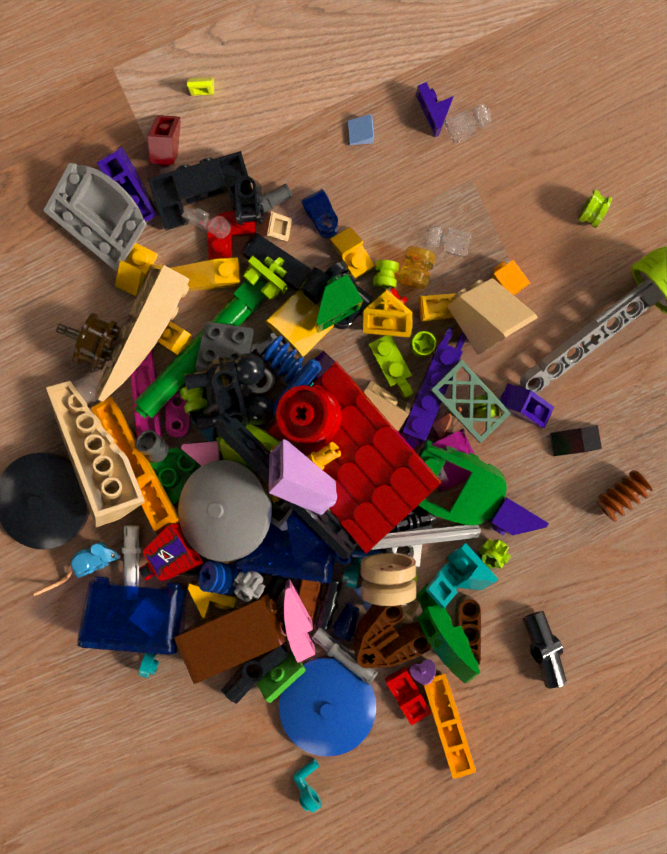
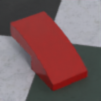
[385,667,432,726]

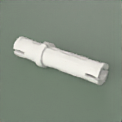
[122,525,141,600]

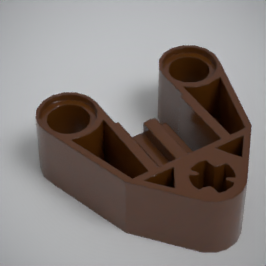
[353,604,431,668]

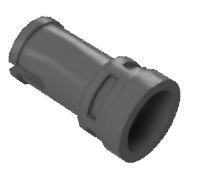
[262,183,293,214]

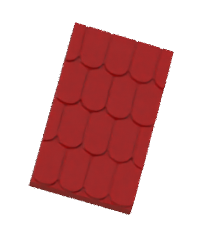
[268,361,441,554]

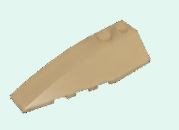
[94,265,190,402]
[46,381,145,527]

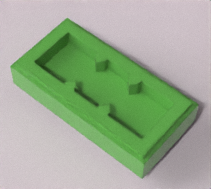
[256,651,306,703]

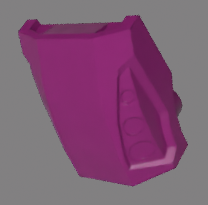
[419,428,474,493]

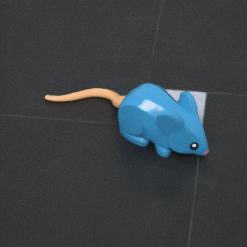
[33,542,120,596]

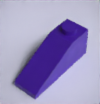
[97,146,158,222]

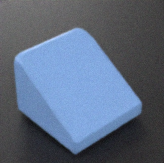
[348,115,374,145]

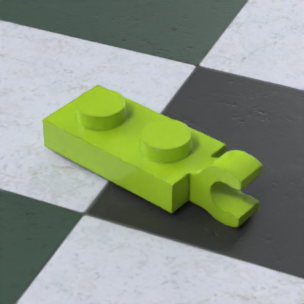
[368,335,414,399]

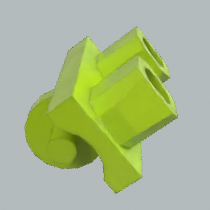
[243,256,288,300]

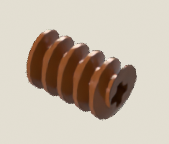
[597,470,653,522]

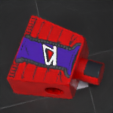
[139,524,203,581]

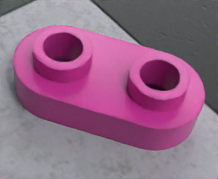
[165,390,191,438]

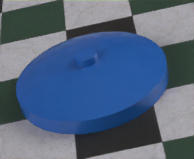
[279,656,376,757]

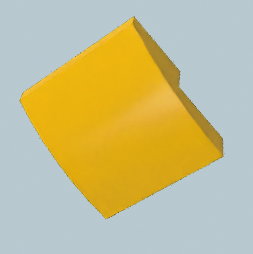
[265,290,334,357]

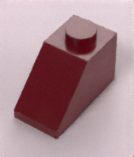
[148,115,181,166]

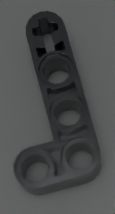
[240,232,331,304]

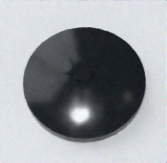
[0,452,90,550]

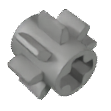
[233,570,265,602]

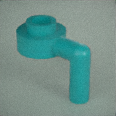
[343,548,362,588]
[131,630,161,679]
[293,759,322,813]

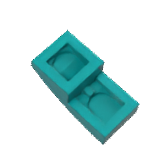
[426,562,462,609]

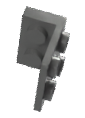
[196,322,254,384]

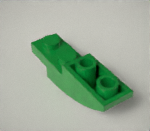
[417,583,481,683]

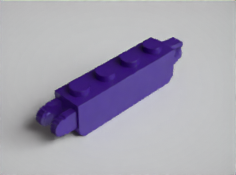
[401,327,466,450]

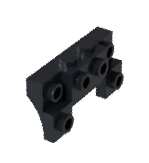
[148,151,253,231]

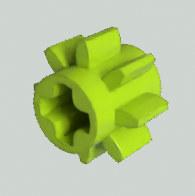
[479,539,511,569]

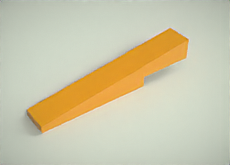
[91,396,180,534]

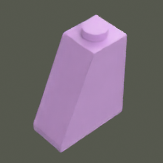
[269,439,337,515]

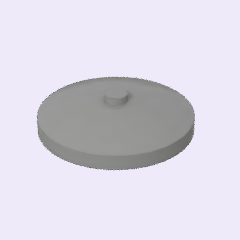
[178,460,272,561]

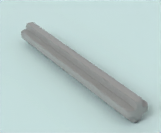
[371,525,481,550]

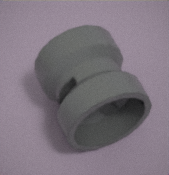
[135,430,169,463]

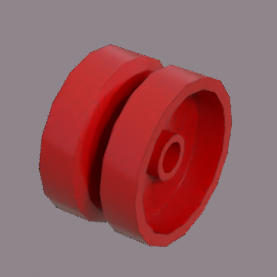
[276,385,342,444]

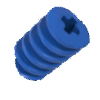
[260,336,305,383]
[198,560,249,596]

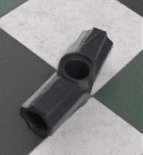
[523,611,567,689]
[221,644,290,704]

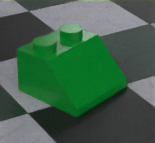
[315,274,363,333]

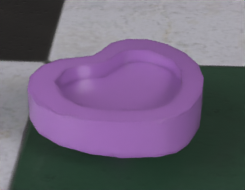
[410,659,436,685]

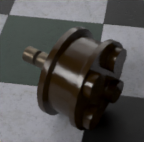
[56,313,121,372]

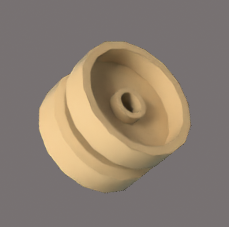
[361,553,416,606]

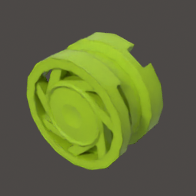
[578,189,612,228]

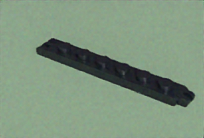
[213,412,358,559]

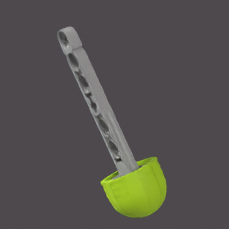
[520,246,667,394]

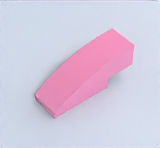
[284,579,315,663]

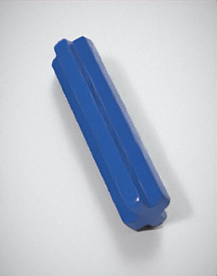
[273,359,321,415]

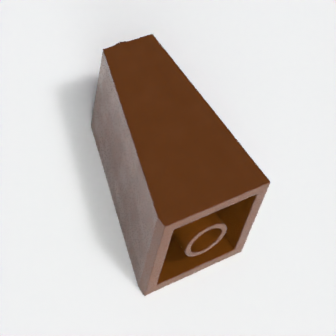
[174,594,288,684]

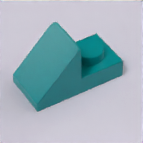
[447,543,498,590]

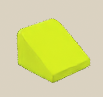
[187,77,214,96]

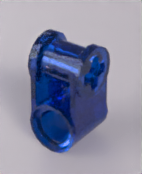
[301,189,338,238]

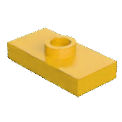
[418,293,456,322]

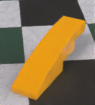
[423,674,476,779]

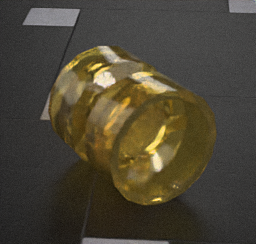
[397,246,437,289]

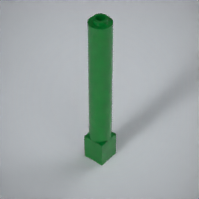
[134,279,268,418]

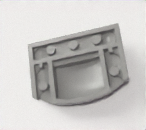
[43,163,147,271]

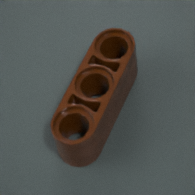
[455,595,481,666]

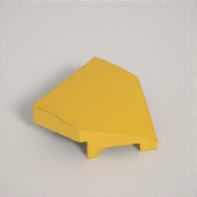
[363,290,412,337]

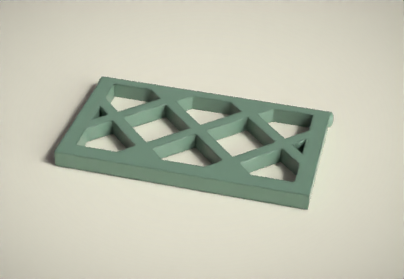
[430,359,511,443]

